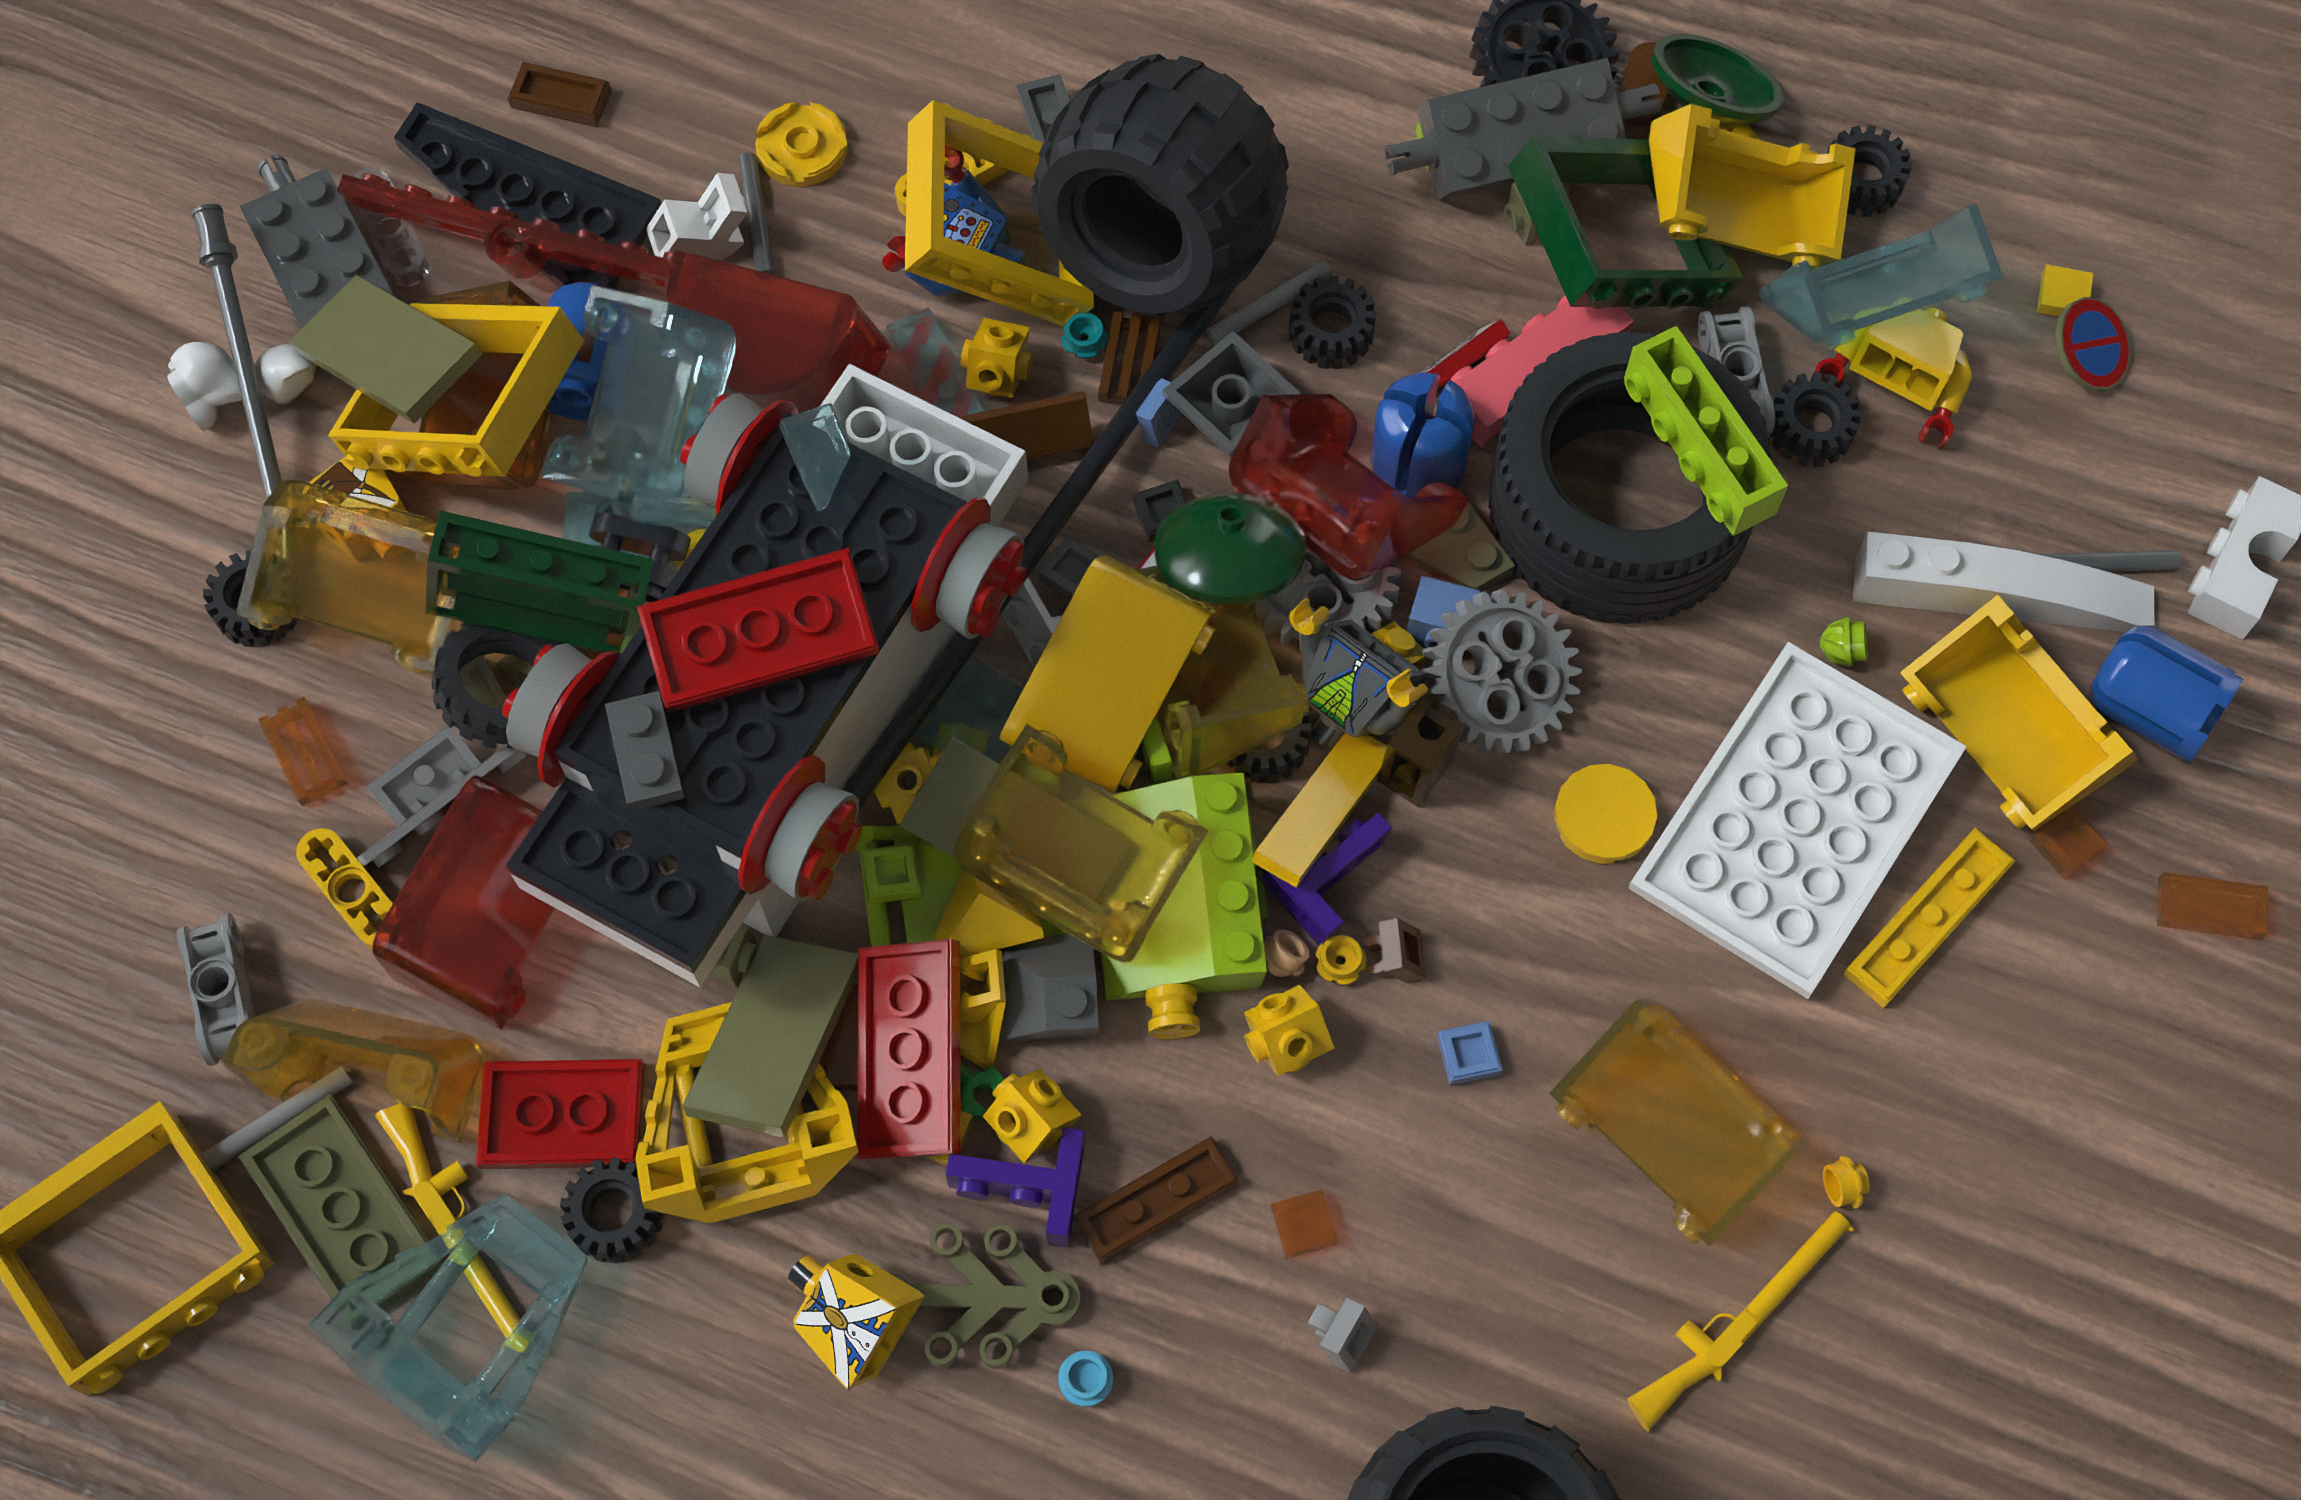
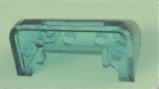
[541,285,736,514]

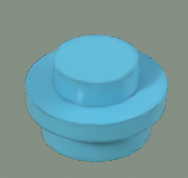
[1058,1351,1113,1407]

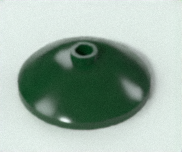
[1651,34,1783,124]
[1154,493,1306,604]

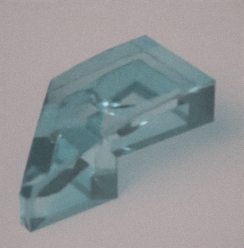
[779,403,851,512]

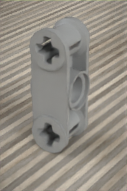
[1698,307,1775,435]
[176,913,263,1066]

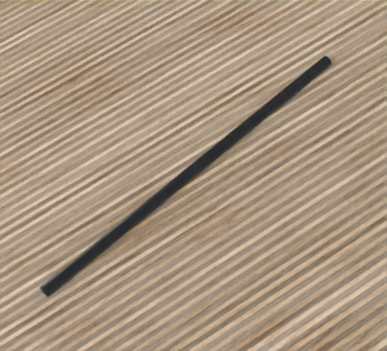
[843,285,1238,811]

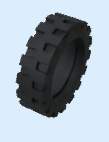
[431,622,560,748]

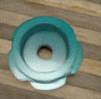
[1061,313,1108,359]

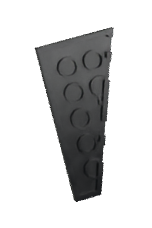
[394,102,661,319]

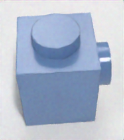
[1407,576,1480,648]

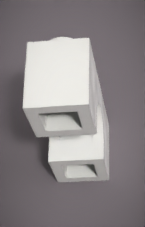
[2187,476,2301,640]

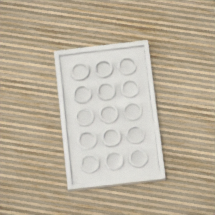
[1628,642,1967,999]

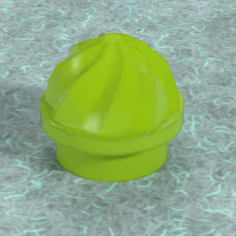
[1820,617,1868,667]

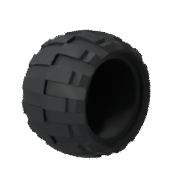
[1031,54,1289,318]
[1347,1405,1621,1500]

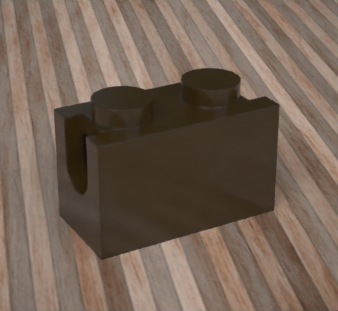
[1377,697,1465,808]

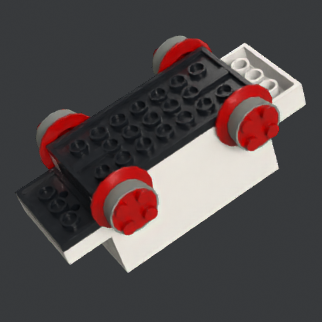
[502,364,1028,988]

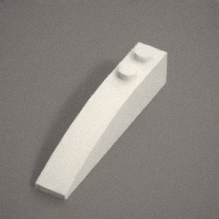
[1853,532,2154,632]

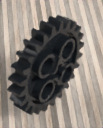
[1469,0,1620,88]

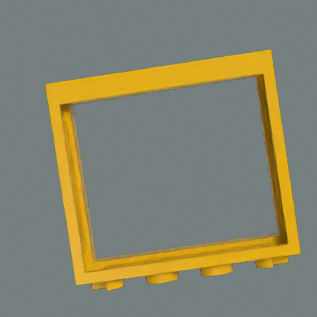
[905,100,1094,326]
[328,303,585,477]
[0,1101,275,1397]

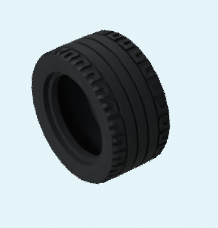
[1488,332,1772,624]

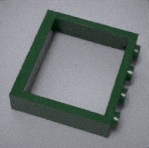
[1508,136,1743,309]
[425,510,654,653]

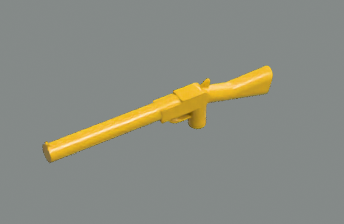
[375,1102,536,1359]
[1627,1211,1854,1432]

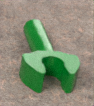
[960,1060,1003,1122]

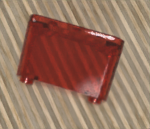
[1229,394,1469,579]
[372,775,555,1030]

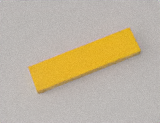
[1252,732,1387,888]
[1843,828,2016,1008]

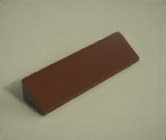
[958,391,1093,460]

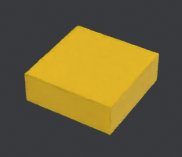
[2037,264,2094,317]

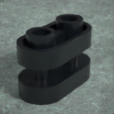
[589,513,691,603]

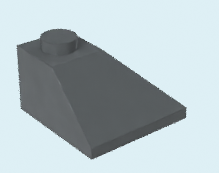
[1162,331,1301,458]
[998,933,1099,1044]

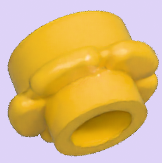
[1316,935,1367,985]
[1823,1156,1870,1208]

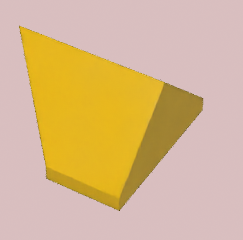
[934,865,1044,959]
[960,949,1006,1071]

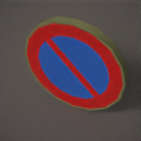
[2055,297,2131,391]

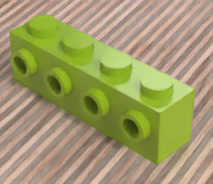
[1624,326,1789,536]

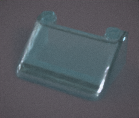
[1758,204,2003,349]

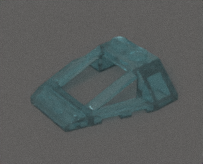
[309,1193,587,1462]

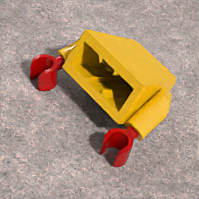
[1815,302,1972,449]

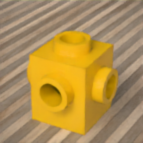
[960,318,1033,398]
[874,743,940,824]
[1243,985,1334,1076]
[983,1069,1081,1163]

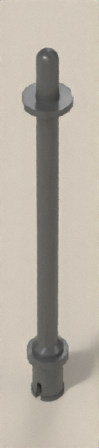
[191,204,305,571]

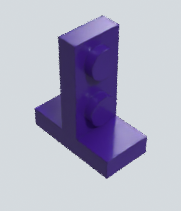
[1255,813,1392,946]
[945,1127,1085,1248]

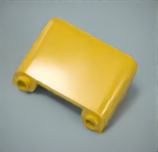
[1649,104,1856,272]
[999,555,1215,793]
[1900,595,2138,831]

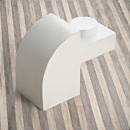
[646,173,747,268]

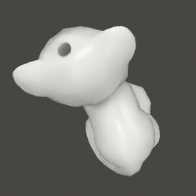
[167,342,317,432]

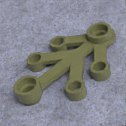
[890,1223,1081,1369]

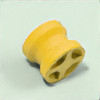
[1145,983,1200,1040]

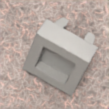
[1307,1298,1378,1374]

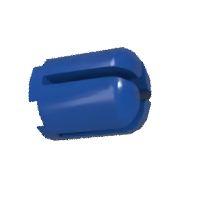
[547,282,642,422]
[1370,372,1475,506]
[2090,625,2244,762]

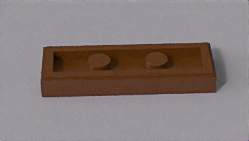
[1073,1136,1239,1265]

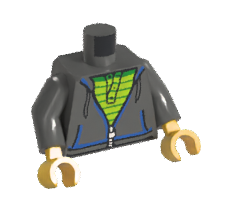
[1289,598,1428,748]

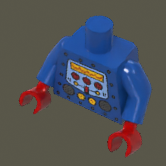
[882,146,1027,297]

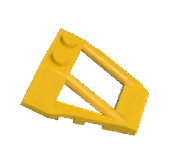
[635,1002,858,1223]

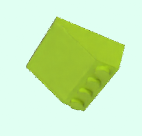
[1086,773,1267,1001]

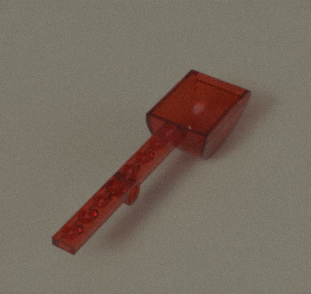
[337,173,890,420]

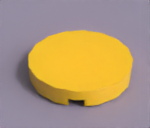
[755,102,848,188]
[1553,764,1657,864]

